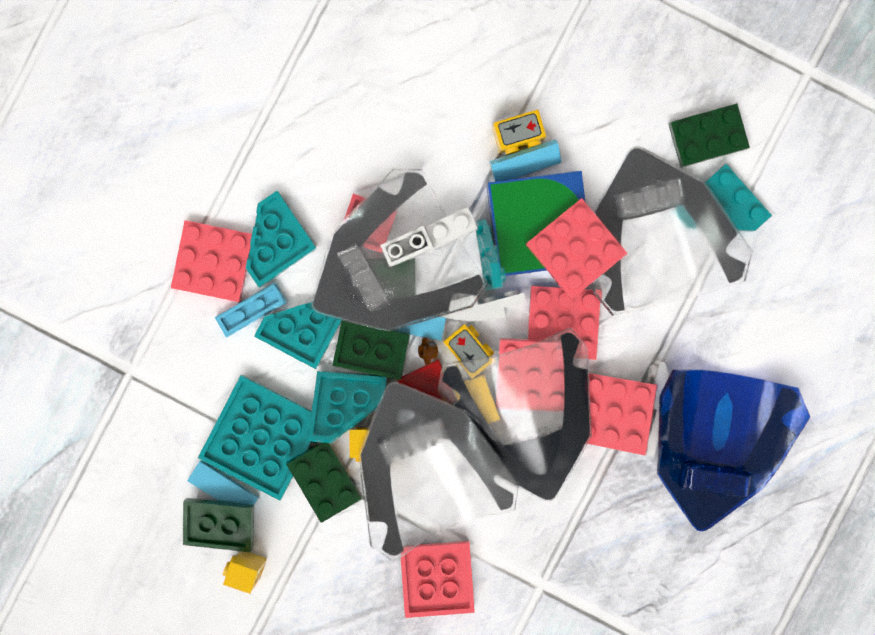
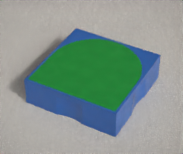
[486,171,586,277]

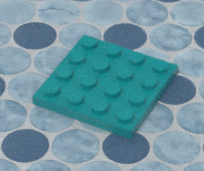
[198,375,312,501]

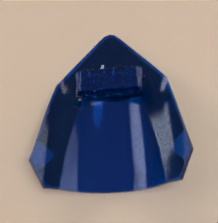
[656,369,810,532]

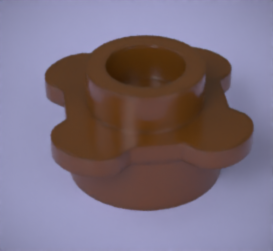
[418,337,438,365]

